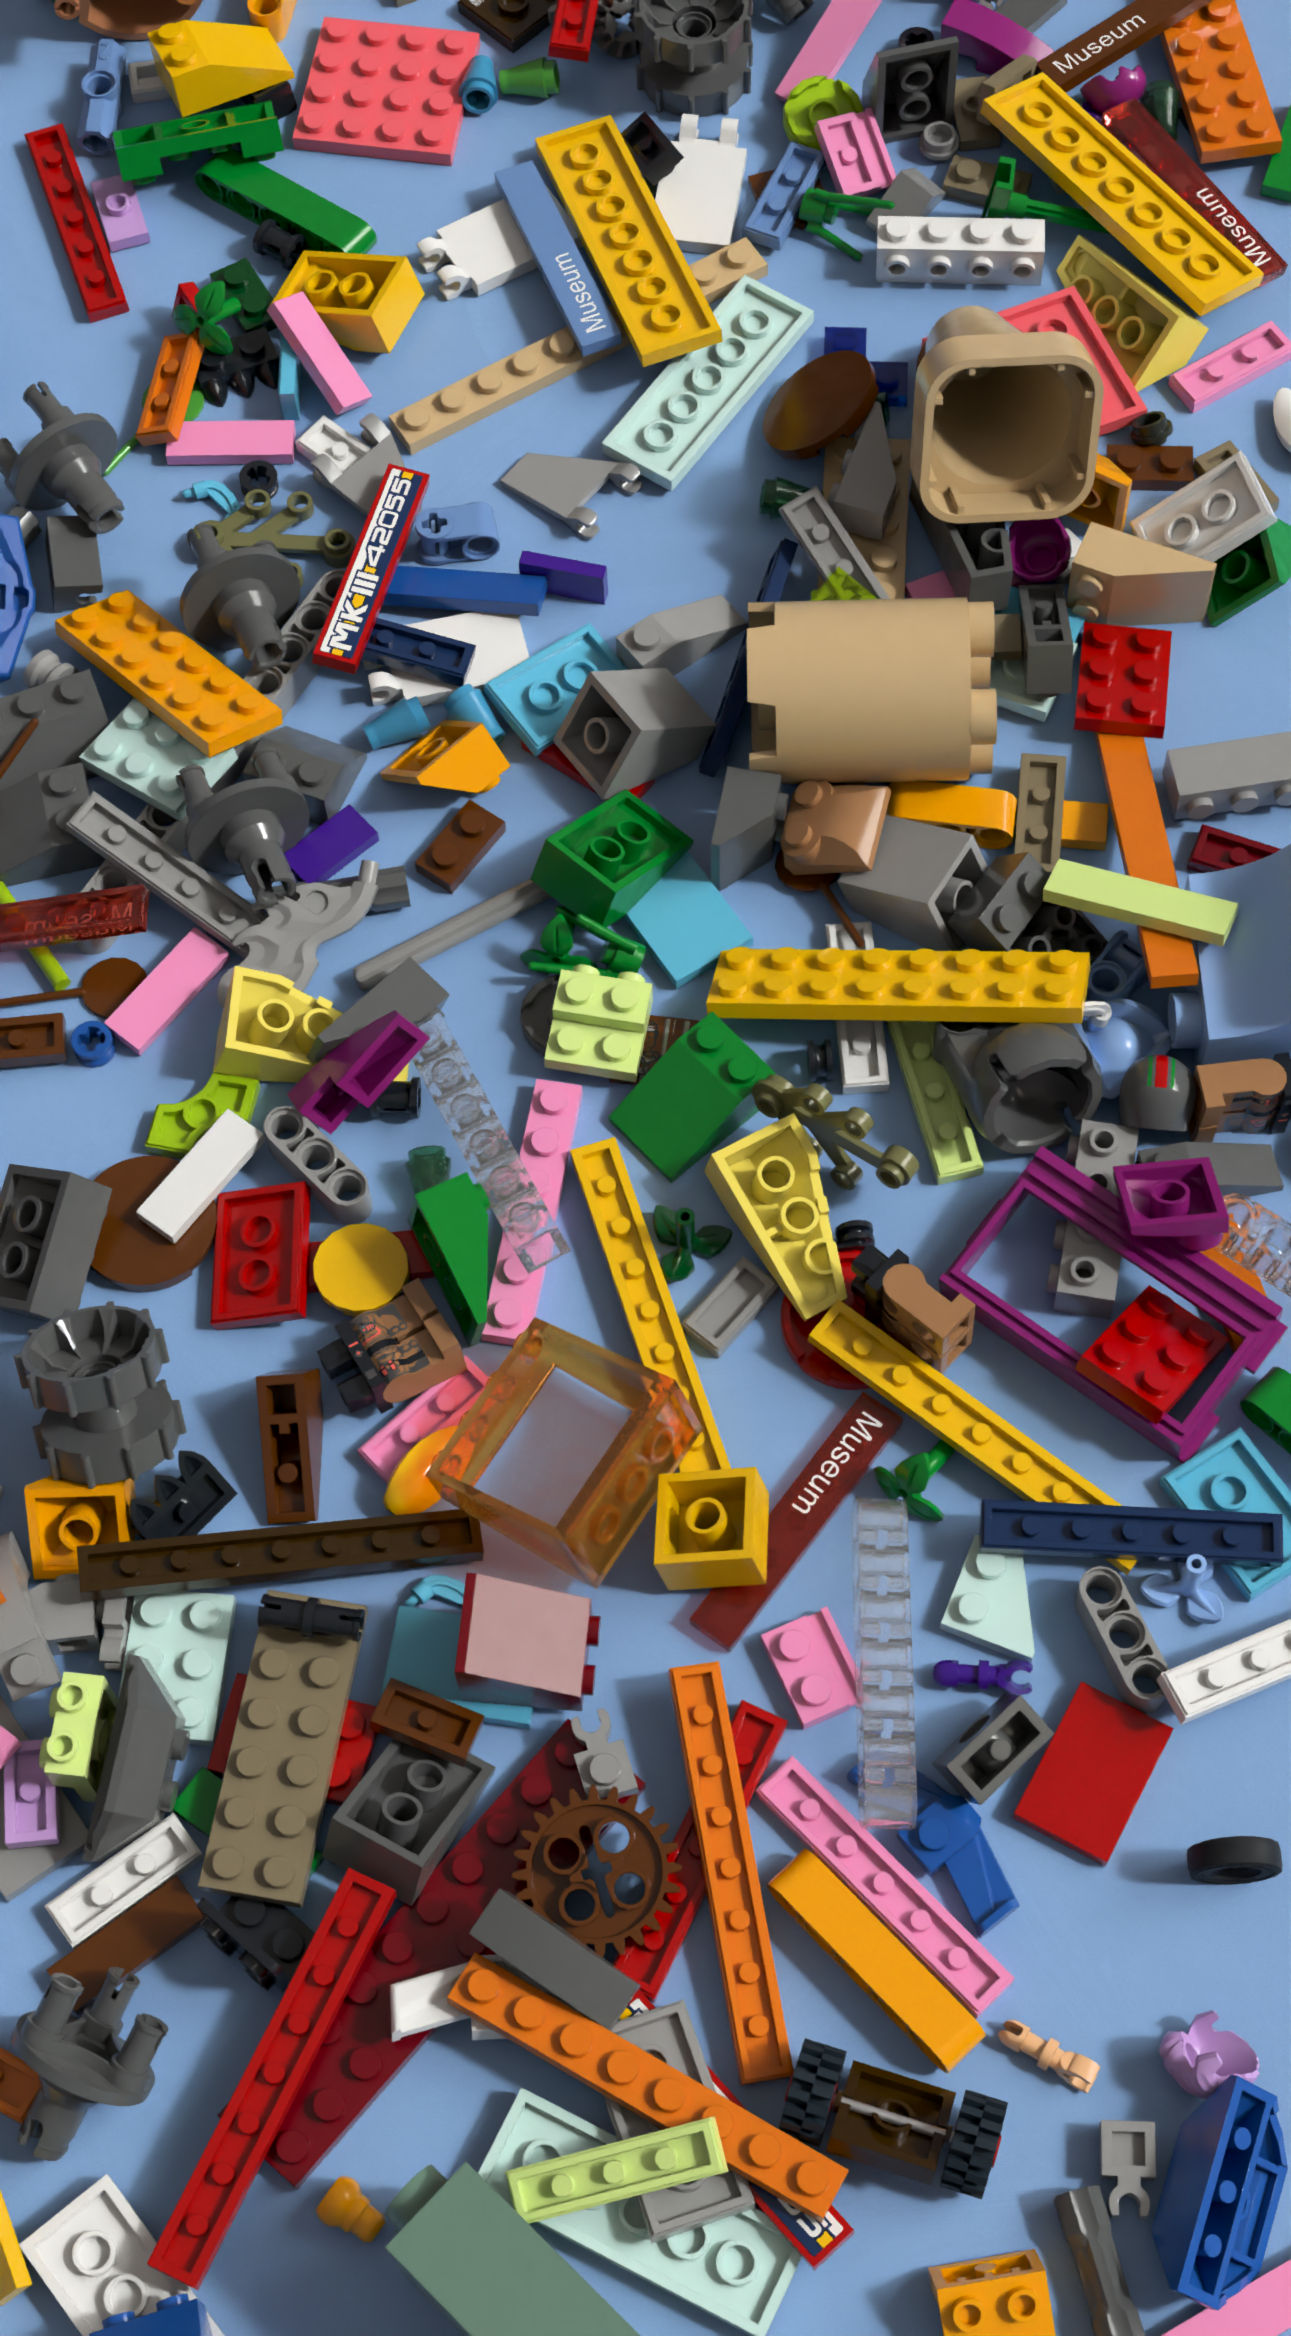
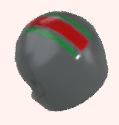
[1118,1055,1197,1132]

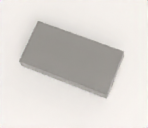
[681,1256,780,1358]

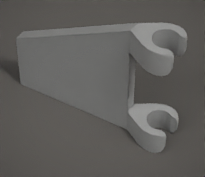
[311,413,422,516]
[500,453,642,540]

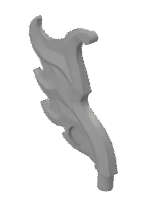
[217,860,379,1008]

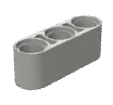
[263,1106,373,1225]
[1074,1566,1169,1714]

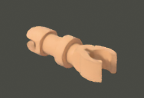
[998,2019,1100,2093]

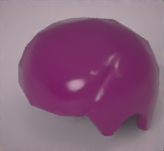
[1080,65,1146,117]
[1009,518,1072,585]

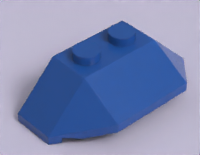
[1151,2075,1288,2310]

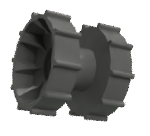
[634,0,753,117]
[13,1301,187,1489]

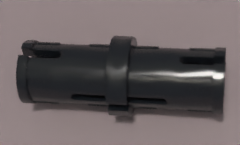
[257,1594,365,1642]

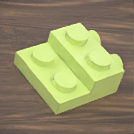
[544,964,653,1082]
[39,1672,118,1803]

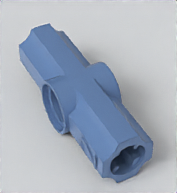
[77,39,127,156]

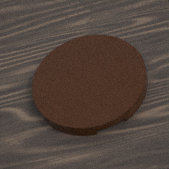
[762,350,879,460]
[90,1156,217,1292]

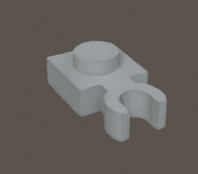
[96,1596,134,1671]
[571,1708,639,1800]
[1099,2120,1156,2220]

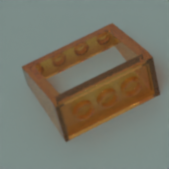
[425,1317,703,1589]

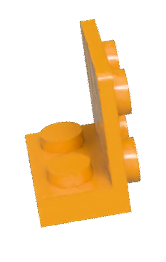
[928,2249,1056,2336]

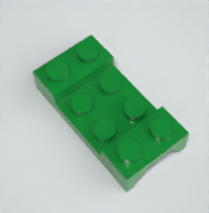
[112,100,284,185]

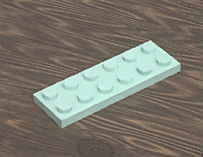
[601,275,814,492]
[478,2087,802,2336]

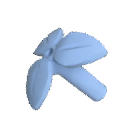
[1140,1554,1224,1624]

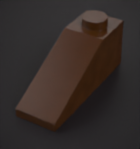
[256,1368,324,1524]

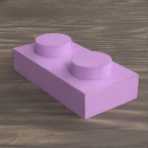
[4,1739,60,1849]

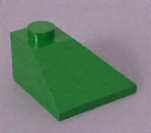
[1207,518,1291,627]

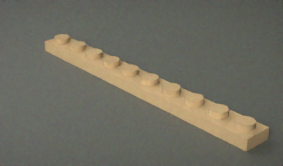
[389,237,768,455]

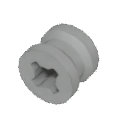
[23,649,79,688]

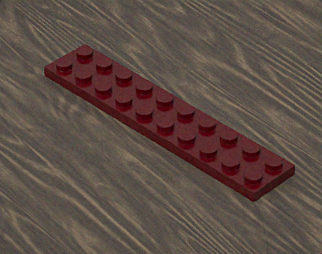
[217,1719,646,2190]

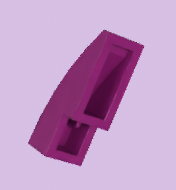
[940,0,1055,76]
[287,1010,430,1134]

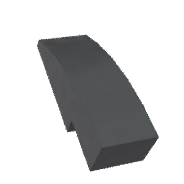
[469,1888,641,2031]

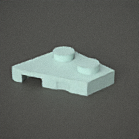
[940,1534,1035,1663]

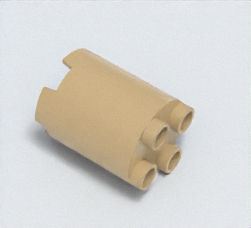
[747,597,997,784]

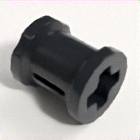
[253,219,308,270]
[370,1077,421,1118]

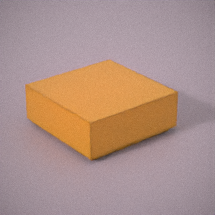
[1061,800,1109,851]

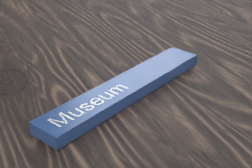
[494,160,622,357]

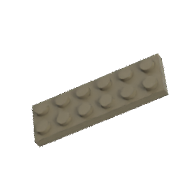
[198,1590,368,1908]

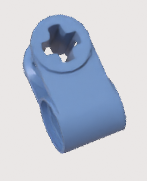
[415,502,500,565]
[1086,929,1148,1001]

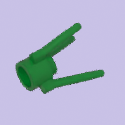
[799,187,895,260]
[527,906,646,978]

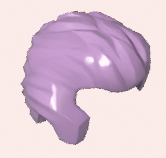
[1159,2010,1260,2099]

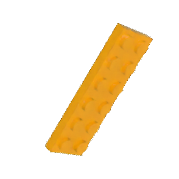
[55,590,283,758]

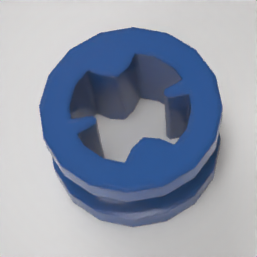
[71,1021,116,1068]

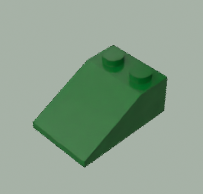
[530,789,694,928]
[609,1011,776,1183]
[407,1172,491,1348]

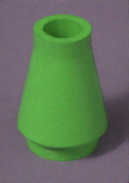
[499,56,560,98]

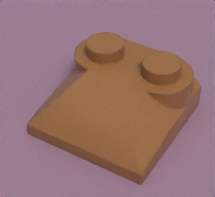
[781,779,891,875]

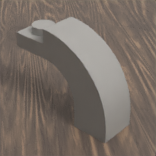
[0,1530,62,1702]

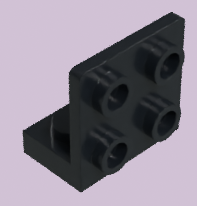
[196,1896,315,1993]

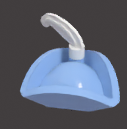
[1073,997,1171,1099]

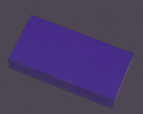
[519,551,608,604]
[284,804,379,883]

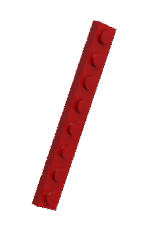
[147,1868,397,2291]

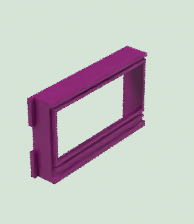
[939,1146,1288,1464]

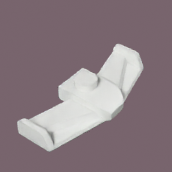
[390,1954,600,2042]

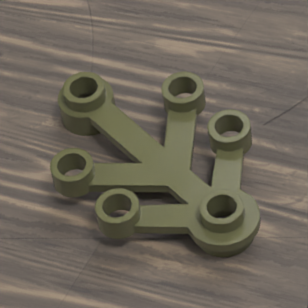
[190,489,356,588]
[752,1074,919,1190]

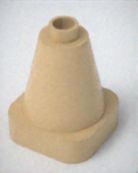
[910,306,1104,524]

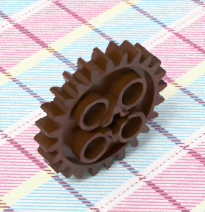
[512,1785,682,1957]

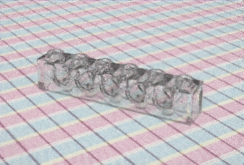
[412,1012,571,1274]

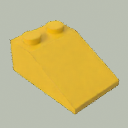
[147,20,295,118]
[269,250,425,354]

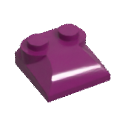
[1113,1157,1229,1252]

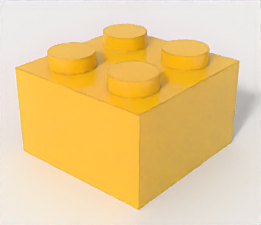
[654,1467,769,1591]

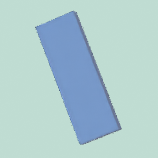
[742,141,827,251]

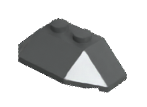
[82,1654,190,1863]

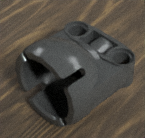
[932,1021,1103,1154]

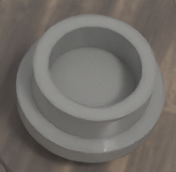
[919,121,960,161]

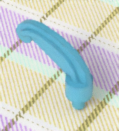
[182,480,240,519]
[405,1575,465,1607]

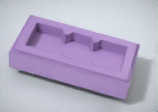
[90,174,150,252]

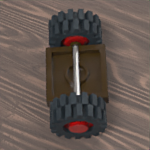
[779,2038,1008,2200]

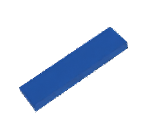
[382,565,548,616]

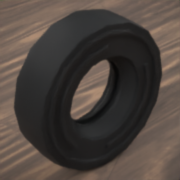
[1187,1836,1283,1885]

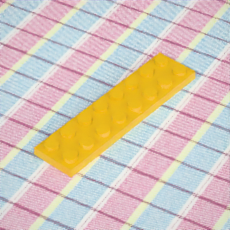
[980,72,1264,317]
[535,115,723,367]
[706,947,1090,1024]

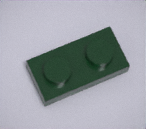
[209,258,278,334]

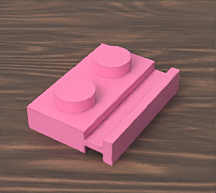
[814,107,897,197]
[761,1606,870,1730]

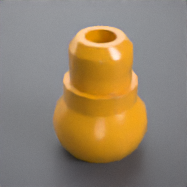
[316,2176,386,2242]

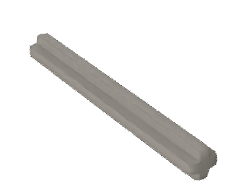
[353,879,551,991]

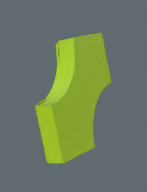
[145,1072,261,1159]

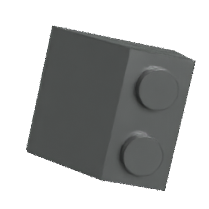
[243,726,367,825]
[711,766,789,891]

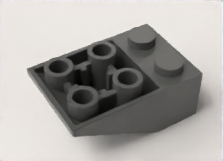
[947,852,1108,966]

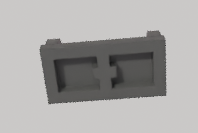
[45,516,103,613]

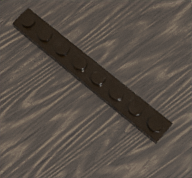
[77,1507,484,1601]

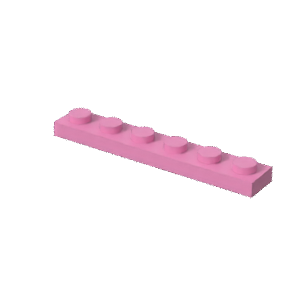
[481,1078,583,1348]

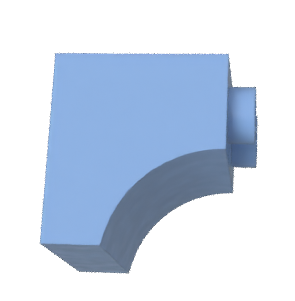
[1168,844,1291,1068]

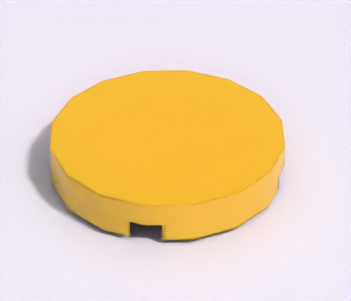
[313,1223,410,1317]

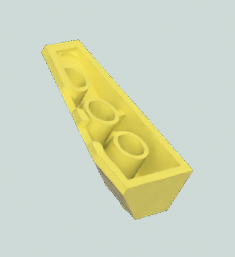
[1056,235,1209,392]
[213,966,409,1083]
[704,1113,848,1322]

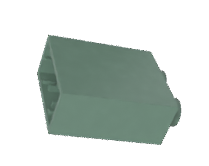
[384,2161,640,2336]

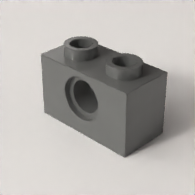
[932,1693,1055,1805]

